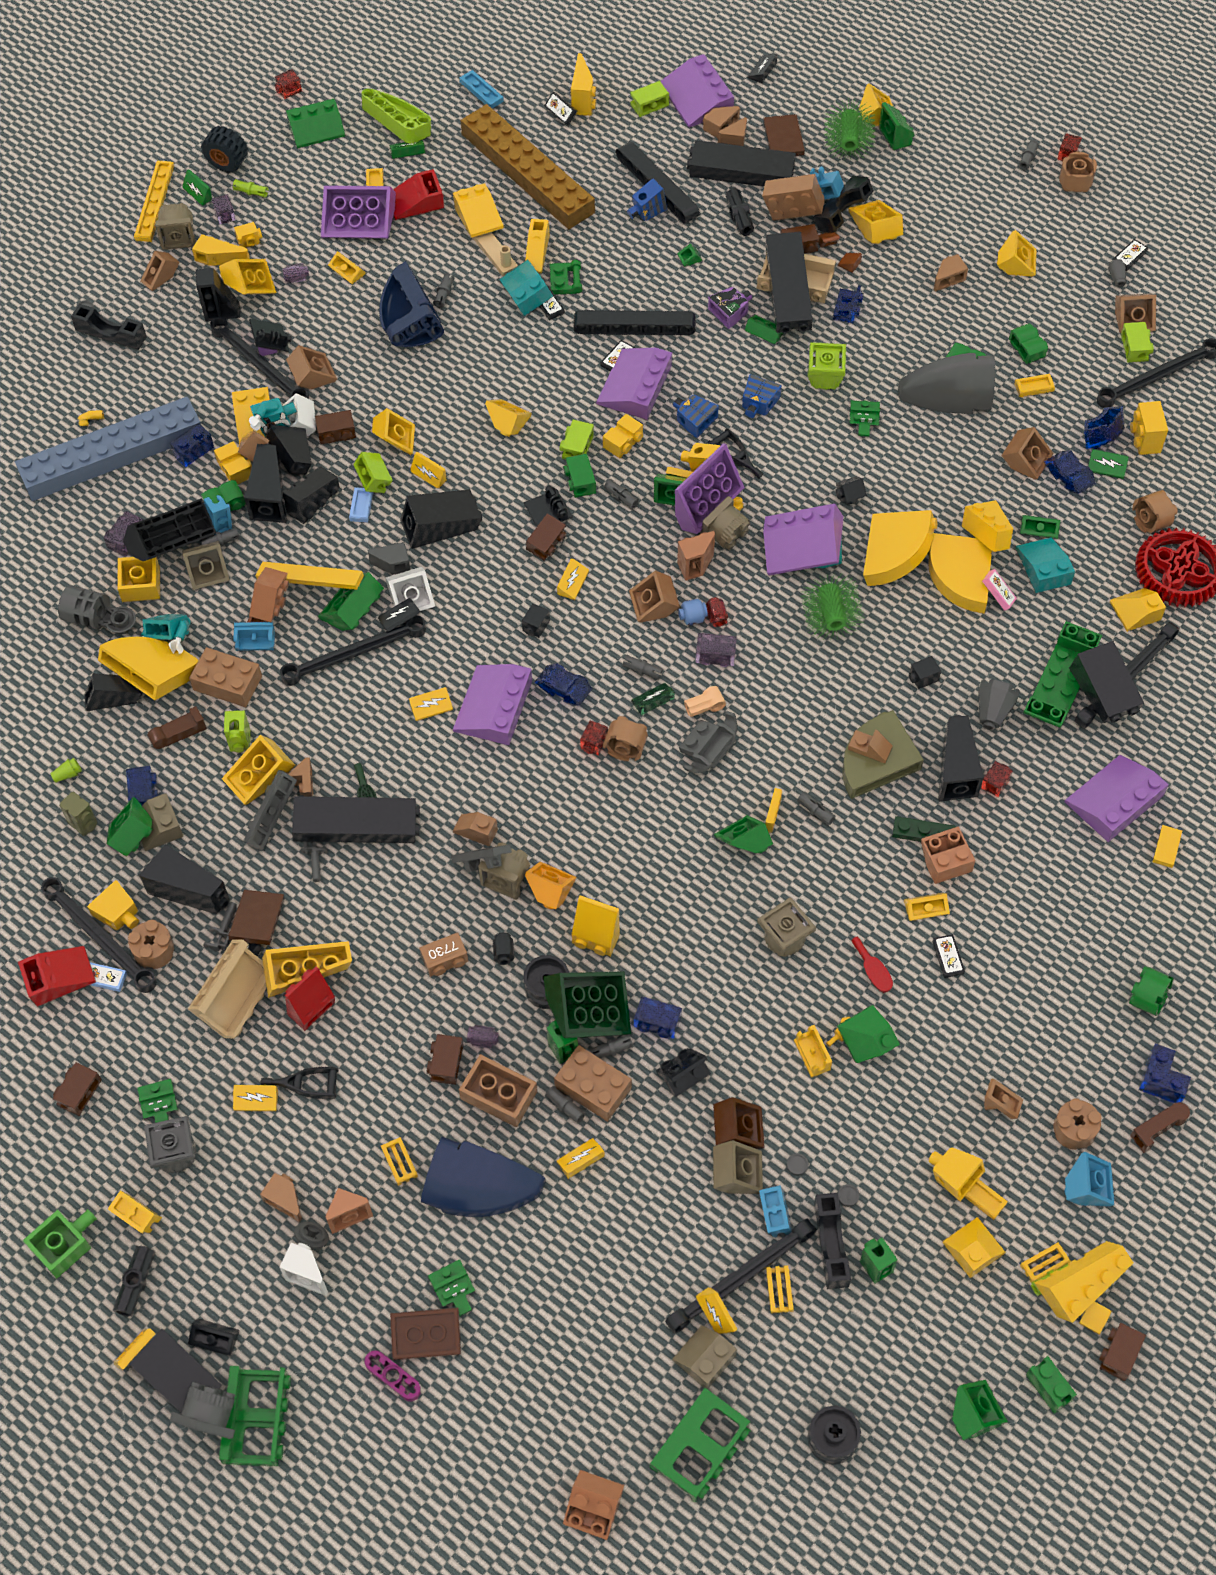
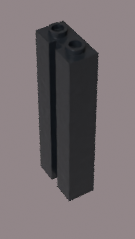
[687,140,796,187]
[765,232,813,333]
[292,796,420,843]

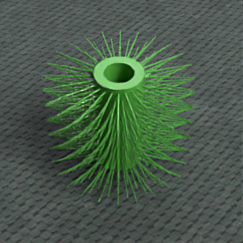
[824,98,875,160]
[801,573,864,640]

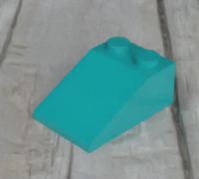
[499,260,553,316]
[1016,537,1075,593]

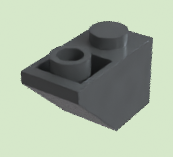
[368,542,411,575]

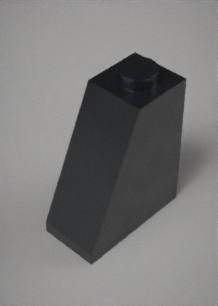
[265,425,312,475]
[84,673,143,711]

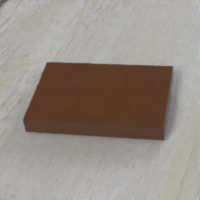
[763,114,805,156]
[228,889,285,945]
[390,1308,461,1360]

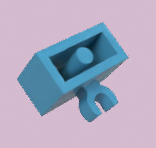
[810,166,844,200]

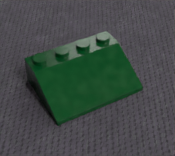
[544,971,631,1038]

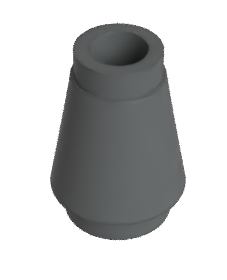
[1108,259,1126,287]

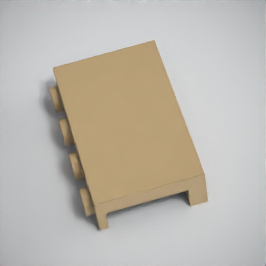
[757,254,836,303]
[188,940,267,1039]

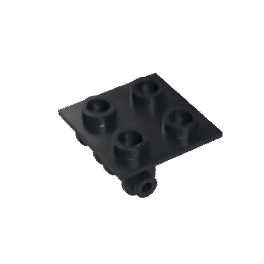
[249,319,292,352]
[523,485,573,526]

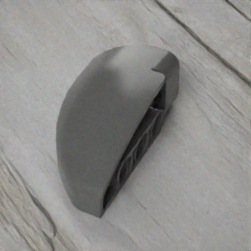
[898,353,995,414]

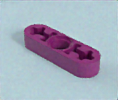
[364,1350,421,1402]

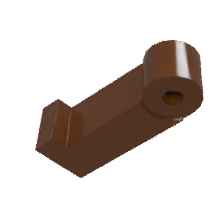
[147,706,207,749]
[1130,1102,1190,1153]

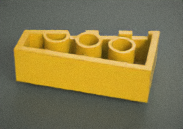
[262,941,352,998]
[1035,1241,1134,1323]

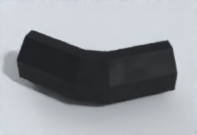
[123,498,216,562]

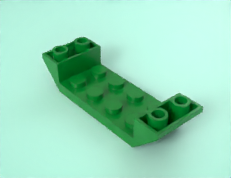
[1023,621,1102,728]

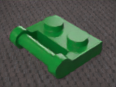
[550,260,583,295]

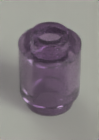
[283,263,309,283]
[467,1025,499,1049]

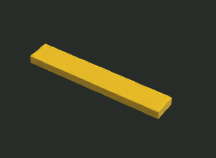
[134,161,174,242]
[255,562,364,590]

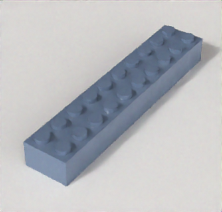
[14,396,204,501]

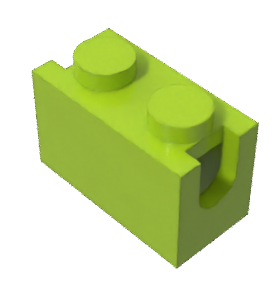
[630,81,669,117]
[1121,322,1154,363]
[559,420,594,460]
[353,452,393,493]
[224,710,251,753]

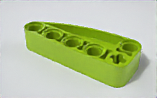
[361,88,431,144]

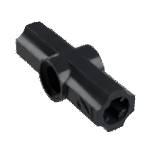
[726,187,754,236]
[113,1246,156,1317]

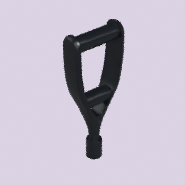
[707,428,763,479]
[261,1067,339,1099]

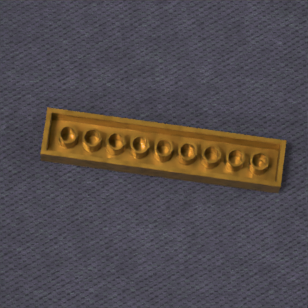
[460,104,595,230]

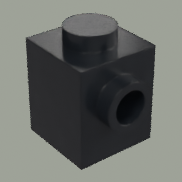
[835,476,867,504]

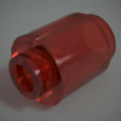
[706,597,728,627]

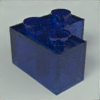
[1138,1043,1191,1103]

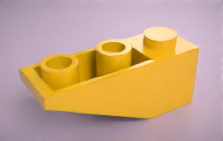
[525,219,550,274]
[192,234,250,266]

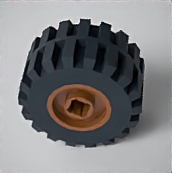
[201,126,248,173]

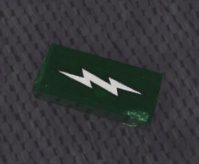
[631,683,675,715]

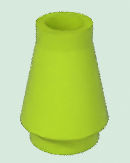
[50,758,82,783]

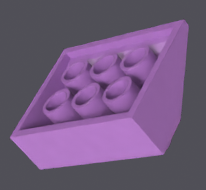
[660,54,734,128]
[321,186,396,239]
[596,347,672,420]
[675,443,745,534]
[763,503,844,575]
[453,664,532,745]
[1064,755,1169,842]

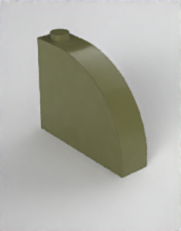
[842,710,924,799]

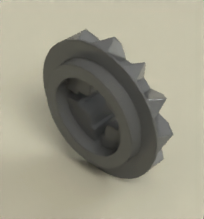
[293,1222,329,1251]

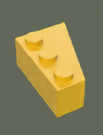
[962,500,1013,552]

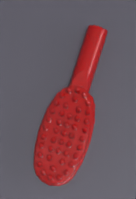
[851,936,893,993]

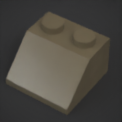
[182,541,230,590]
[141,793,184,851]
[713,1140,763,1194]
[672,1325,737,1389]

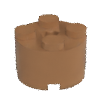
[1059,152,1097,192]
[1132,490,1177,534]
[603,716,648,761]
[128,919,174,969]
[1053,1098,1102,1150]

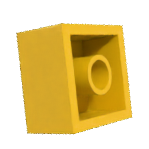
[1130,401,1168,455]
[117,557,160,602]

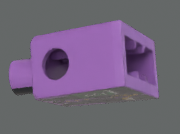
[708,287,752,329]

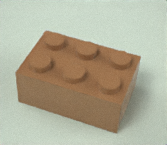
[762,174,825,221]
[189,647,262,707]
[554,1045,632,1122]
[459,1054,538,1128]

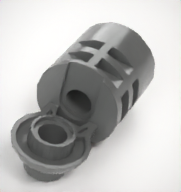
[58,585,136,634]

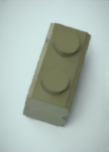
[59,791,97,836]

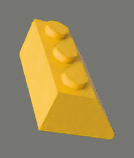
[219,259,277,295]

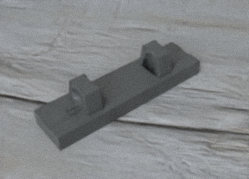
[243,770,297,851]
[451,844,512,872]

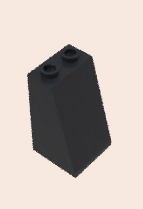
[244,444,287,523]
[400,489,482,549]
[1069,641,1144,723]
[938,715,984,802]
[139,844,230,914]
[129,1329,222,1414]

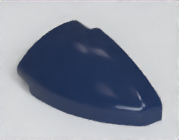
[379,261,444,347]
[421,1137,546,1217]

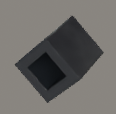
[522,603,550,638]
[909,656,941,689]

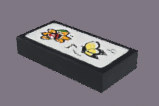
[544,92,577,125]
[1113,239,1148,271]
[539,286,565,320]
[600,340,636,372]
[932,934,965,978]

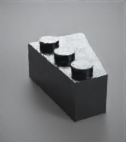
[195,268,240,322]
[282,466,340,524]

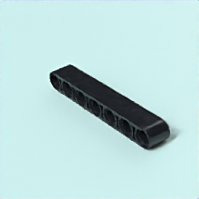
[615,141,700,224]
[573,310,696,335]

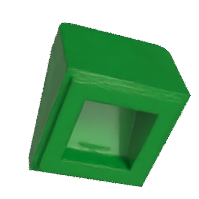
[677,243,702,267]

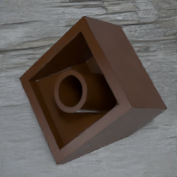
[713,1097,765,1149]

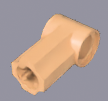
[684,686,726,717]

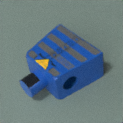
[627,178,667,221]
[742,374,782,418]
[673,395,719,438]

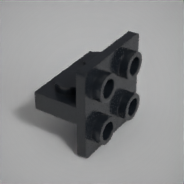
[656,1048,711,1097]

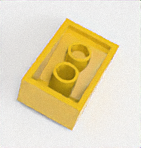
[571,53,596,116]
[453,183,504,238]
[848,200,903,244]
[232,387,271,445]
[222,735,295,805]
[572,895,620,957]

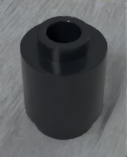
[493,932,514,965]

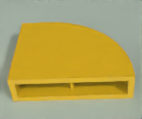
[863,510,938,586]
[928,533,992,614]
[98,637,199,701]

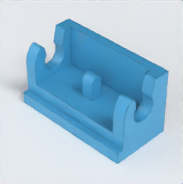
[204,495,232,535]
[233,622,275,651]
[759,1185,792,1237]

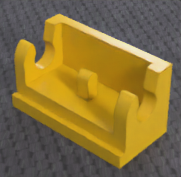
[794,1025,832,1078]
[108,1190,162,1234]

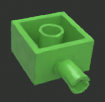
[23,1209,97,1279]

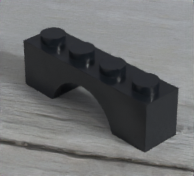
[813,176,874,233]
[71,304,147,350]
[814,1192,851,1289]

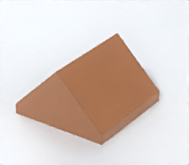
[325,1188,373,1234]

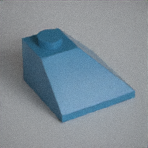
[1065,1152,1114,1206]

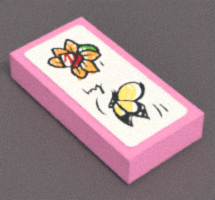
[983,569,1017,611]

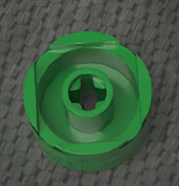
[1129,966,1174,1016]

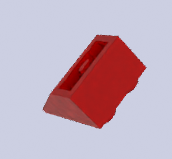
[393,169,444,220]
[18,946,96,1007]
[285,966,335,1031]

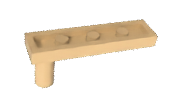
[472,232,518,276]

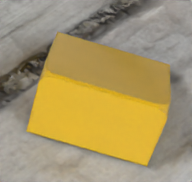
[1079,1302,1112,1335]

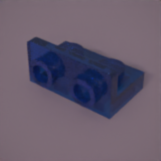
[833,285,864,323]

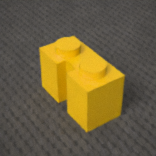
[603,414,643,458]
[214,441,252,484]

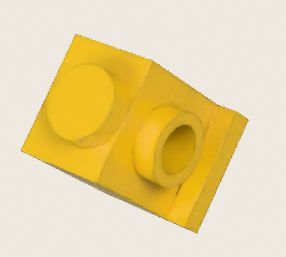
[234,222,262,248]

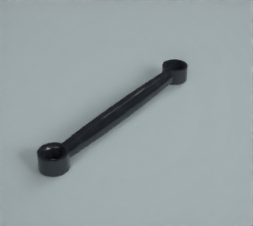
[210,317,309,399]
[1096,338,1216,408]
[280,615,426,686]
[1074,622,1180,729]
[41,877,157,993]
[665,1219,817,1334]

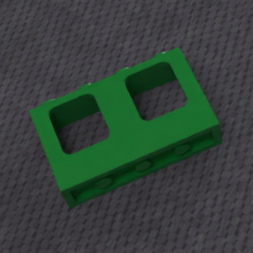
[219,1366,291,1466]
[650,1388,751,1502]

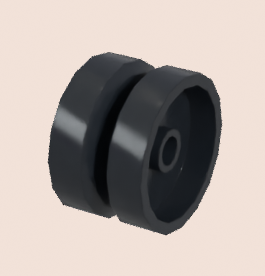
[524,955,569,1009]
[807,1405,861,1465]

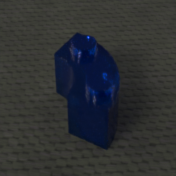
[1084,406,1125,449]
[1045,450,1096,494]
[535,663,593,706]

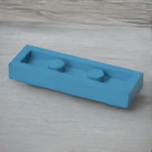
[459,70,504,109]

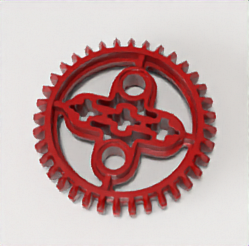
[1135,527,1216,608]

